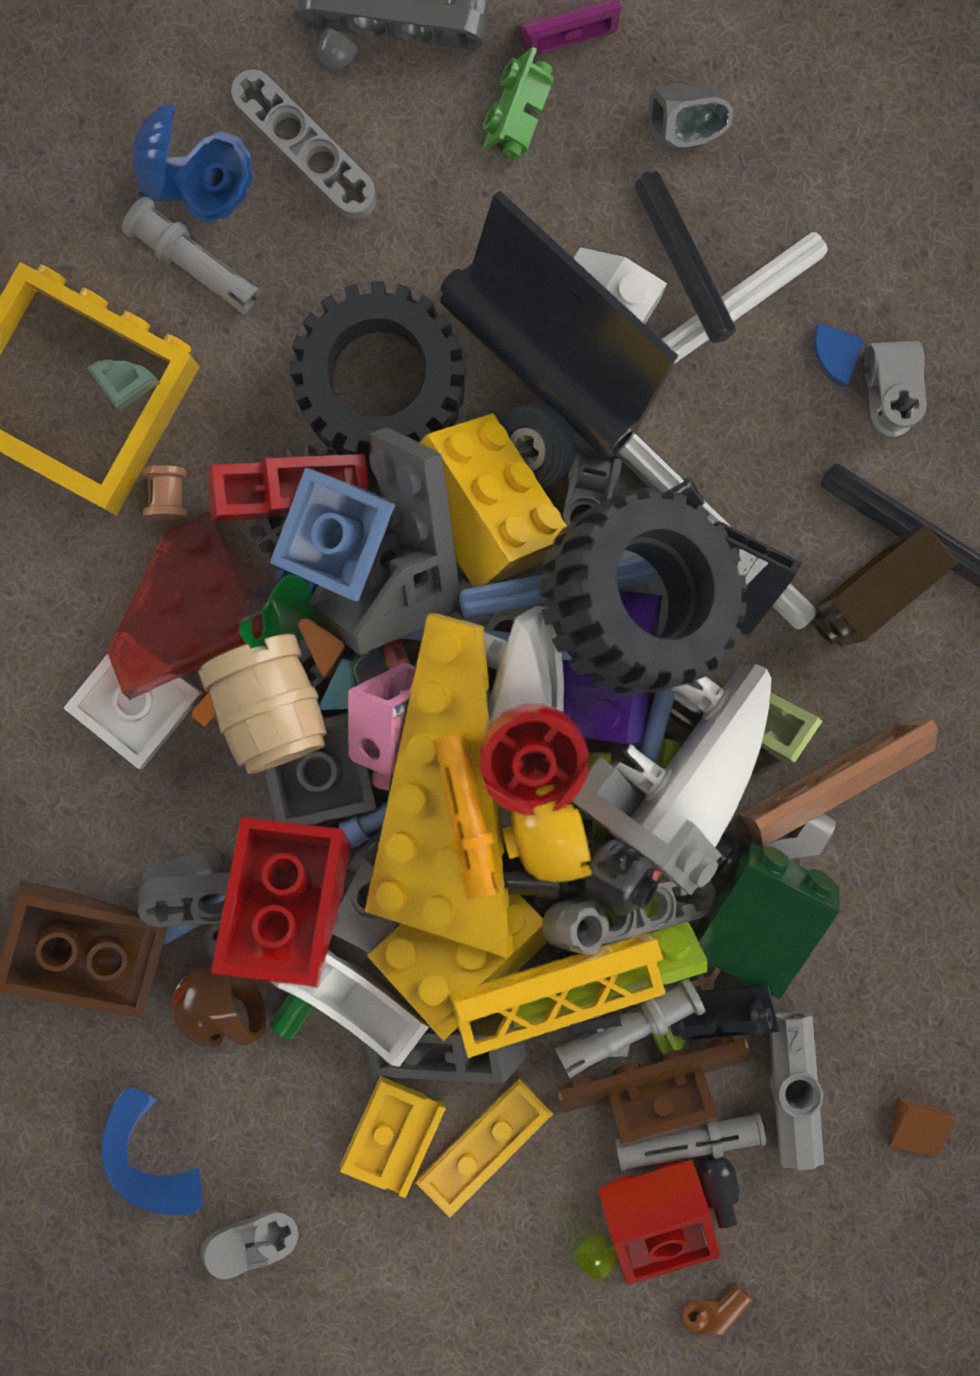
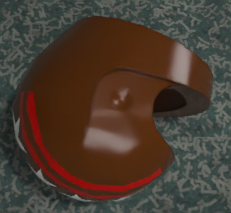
[172,965,266,1047]

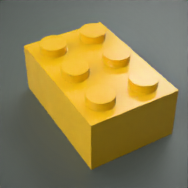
[420,413,567,587]
[367,894,548,1041]

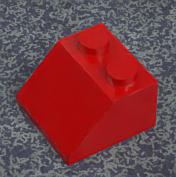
[598,1160,720,1285]

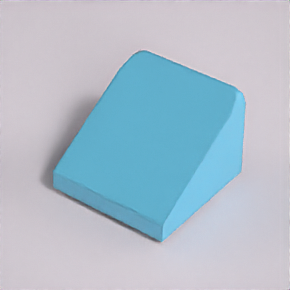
[319,649,361,710]

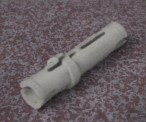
[615,1113,766,1172]

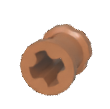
[143,465,187,521]

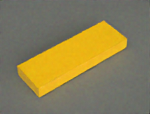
[415,1076,553,1218]

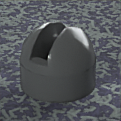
[316,28,358,74]

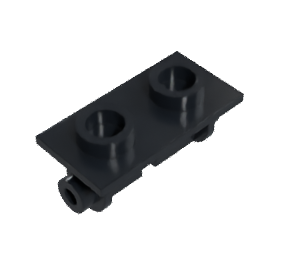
[670,984,780,1041]

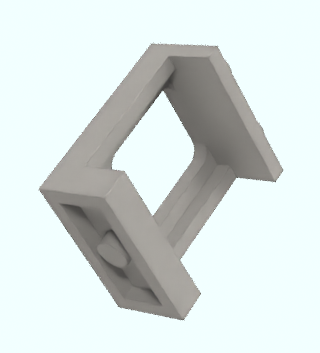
[572,758,721,895]

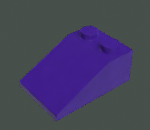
[562,590,662,744]

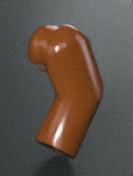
[681,1282,753,1335]

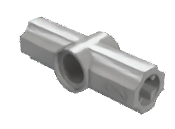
[769,1011,824,1171]

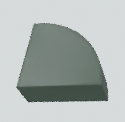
[87,359,160,411]

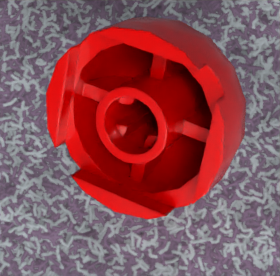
[480,704,588,815]

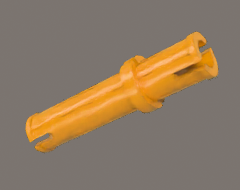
[433,733,501,899]

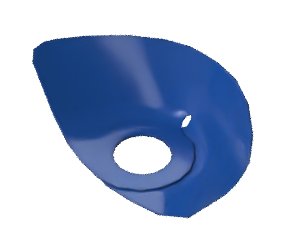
[101,1088,203,1215]

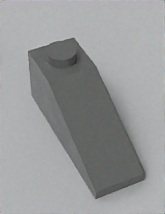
[367,1012,527,1084]

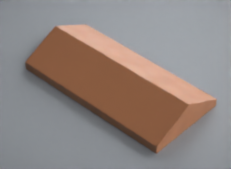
[738,720,938,847]

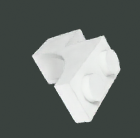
[272,950,429,1067]

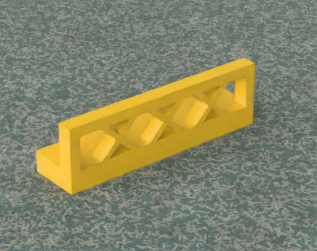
[449,933,666,1058]

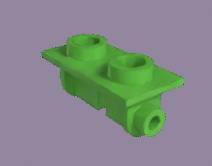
[482,47,554,159]

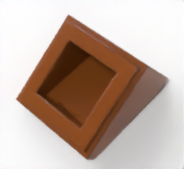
[298,618,348,680]
[888,1097,955,1157]

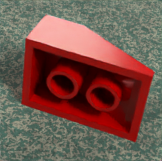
[211,817,351,988]

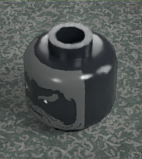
[579,839,658,916]

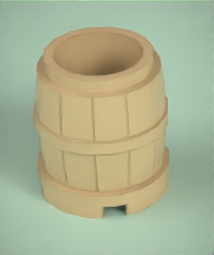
[198,634,327,774]

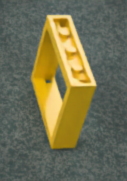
[0,262,200,516]

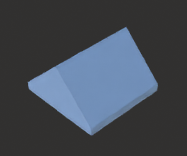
[270,467,395,601]

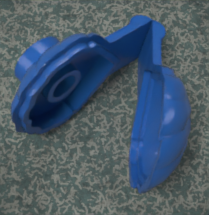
[132,105,253,222]

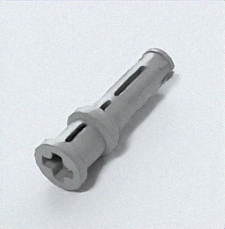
[121,197,260,315]
[555,978,706,1078]

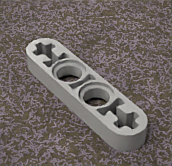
[231,69,377,220]

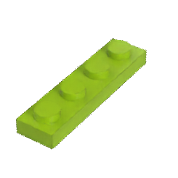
[507,921,707,1028]

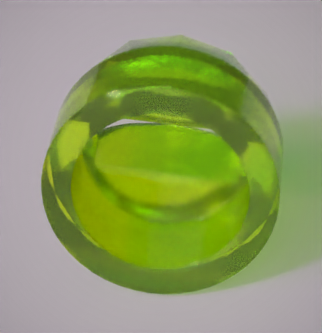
[573,1235,616,1282]

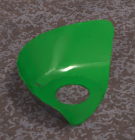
[239,573,319,665]

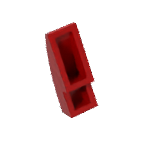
[206,454,369,522]

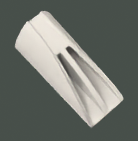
[484,606,564,826]
[612,664,771,847]

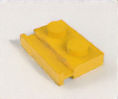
[340,1076,446,1198]

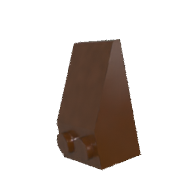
[0,880,168,1018]

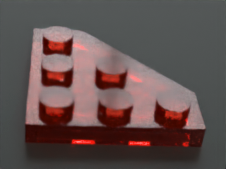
[107,511,262,700]

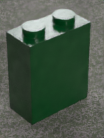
[694,841,840,1000]

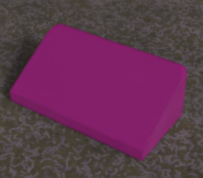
[519,0,621,56]

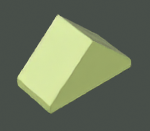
[761,692,822,763]

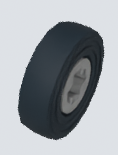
[498,403,576,490]

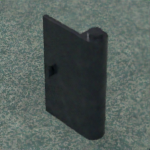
[440,191,679,461]

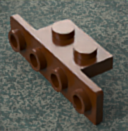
[557,1036,750,1148]

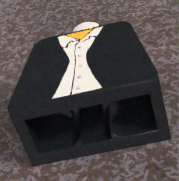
[718,521,802,635]

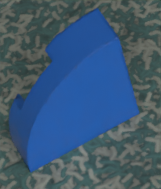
[813,323,864,388]

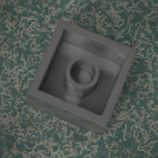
[265,713,380,825]

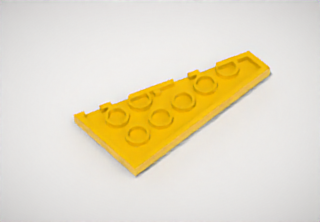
[365,613,514,958]

